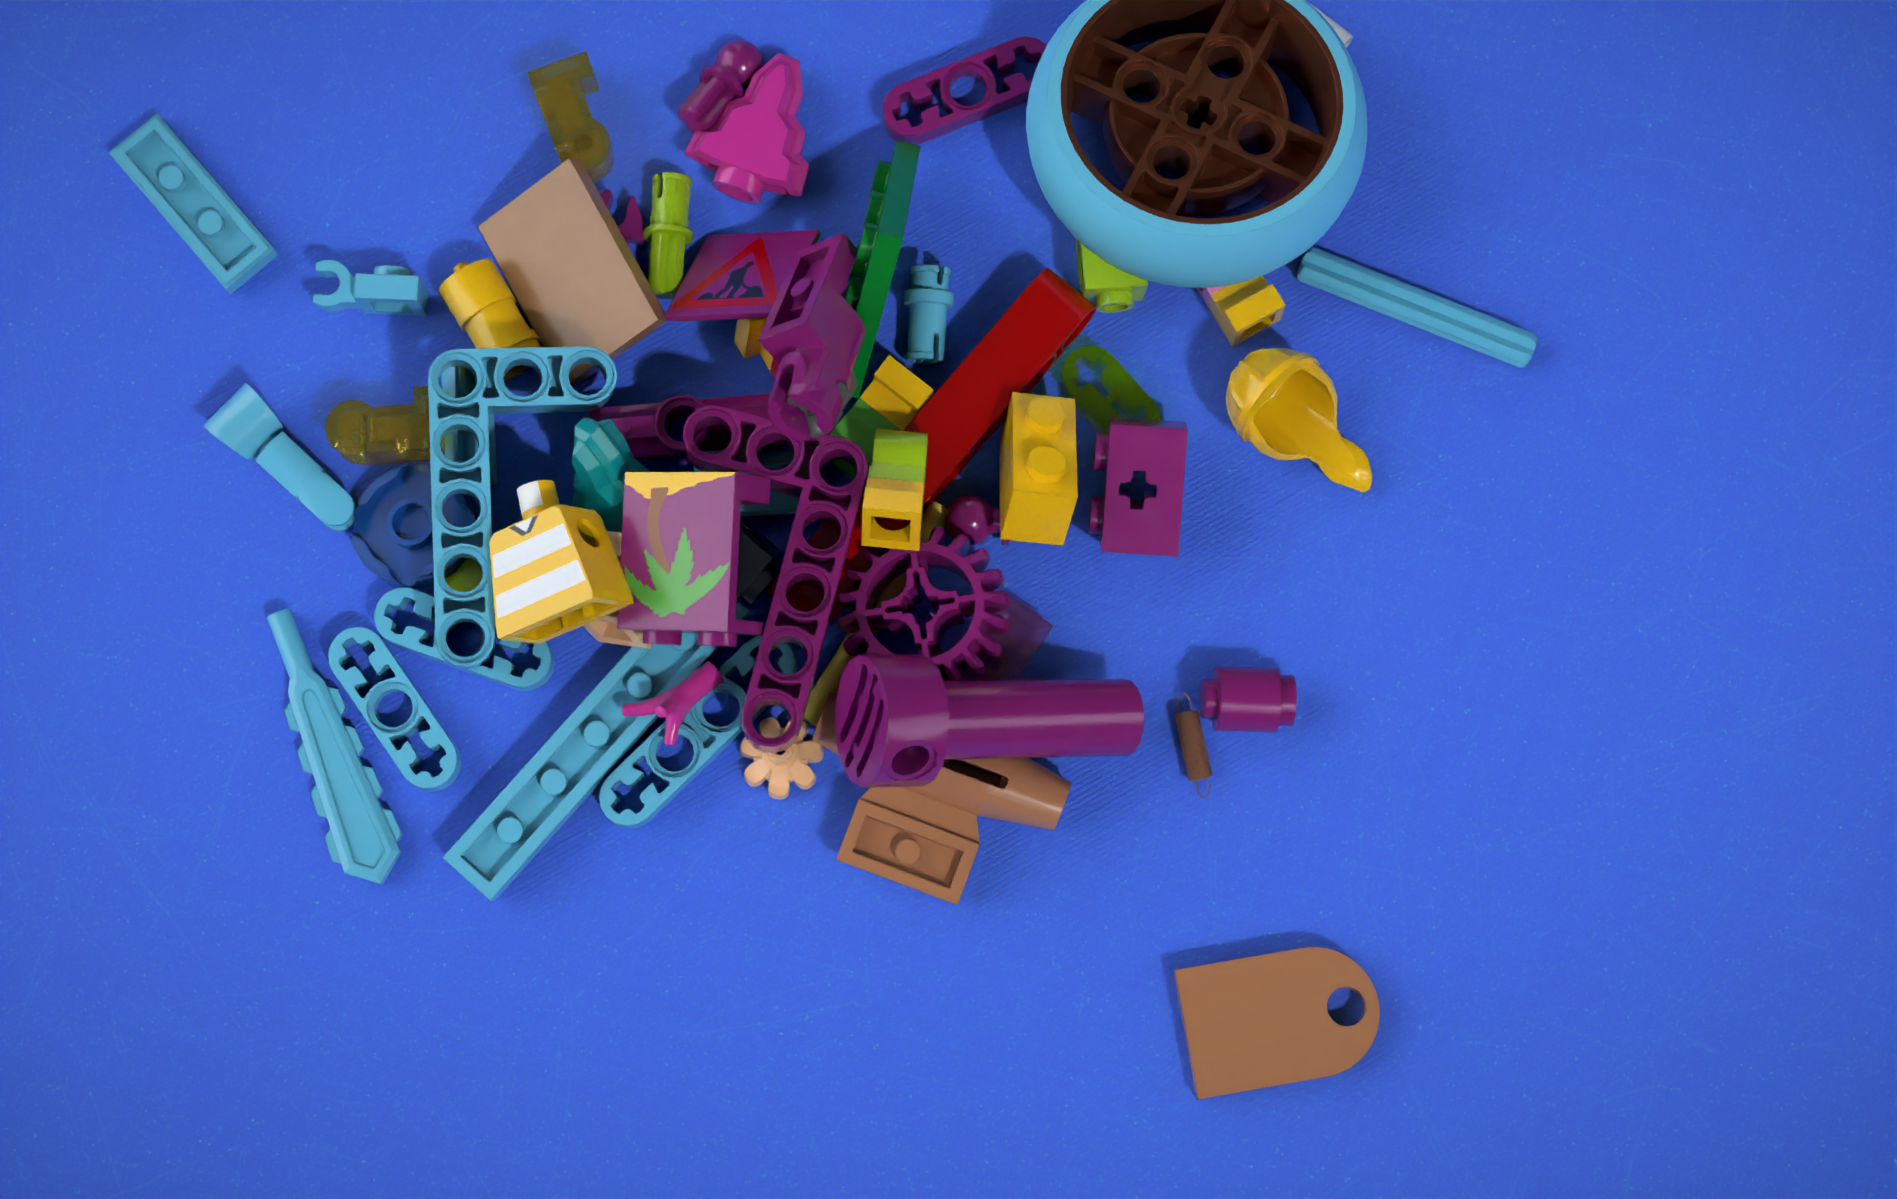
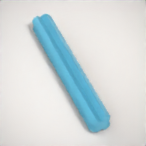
[1297,247,1537,368]

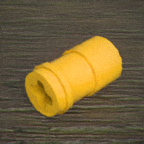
[438,259,540,380]

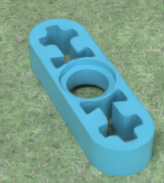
[374,587,555,691]
[328,627,462,792]

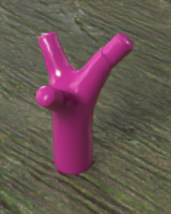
[621,661,724,746]

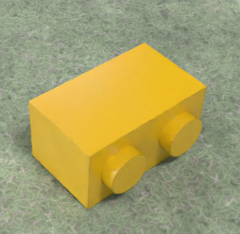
[999,392,1078,546]

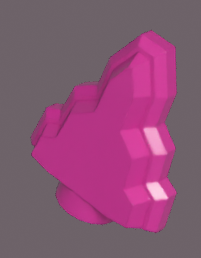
[685,53,810,204]

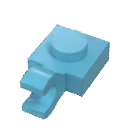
[313,260,429,316]

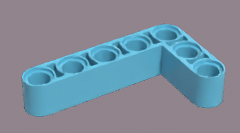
[428,346,617,669]

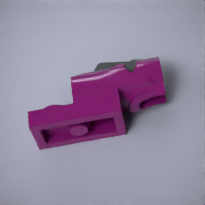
[758,233,866,441]

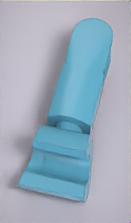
[203,383,356,532]

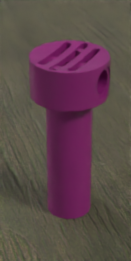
[835,654,1144,788]

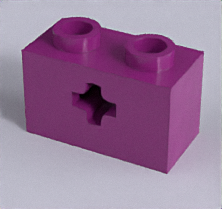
[1089,417,1188,557]

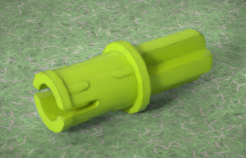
[643,172,693,300]

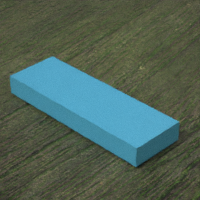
[109,114,278,295]

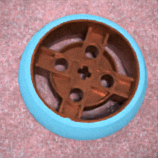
[1026,0,1367,288]

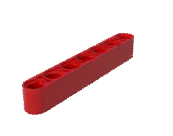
[767,267,1097,624]

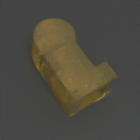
[527,51,615,182]
[325,386,445,465]

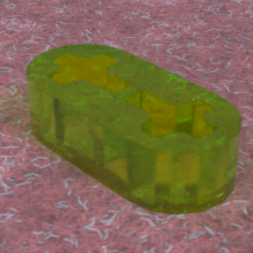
[1061,345,1161,433]

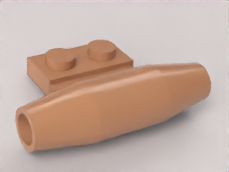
[812,692,1071,905]

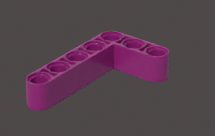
[683,405,868,754]

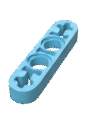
[599,635,797,829]

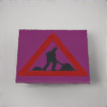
[664,230,821,321]

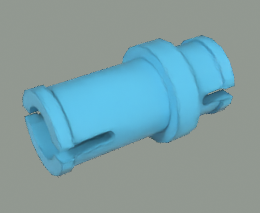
[904,265,954,365]

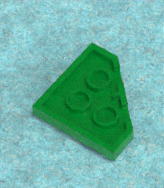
[845,140,921,399]

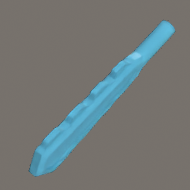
[267,609,403,885]

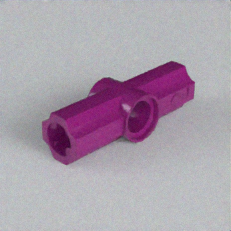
[588,393,783,463]

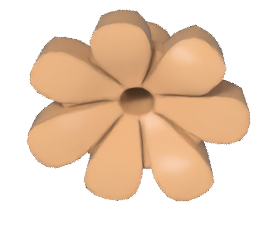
[739,717,824,800]

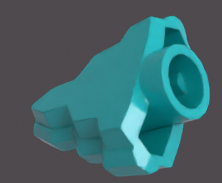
[572,418,649,533]

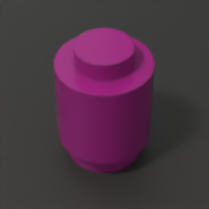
[1200,667,1297,732]

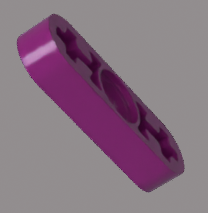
[883,36,1046,145]

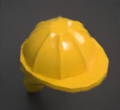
[1225,348,1372,493]

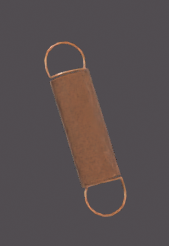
[1174,693,1213,798]

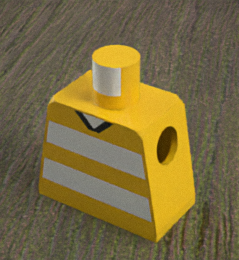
[489,480,634,644]

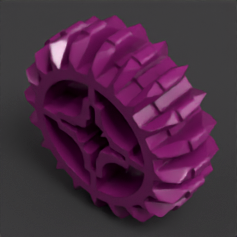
[837,526,1011,680]

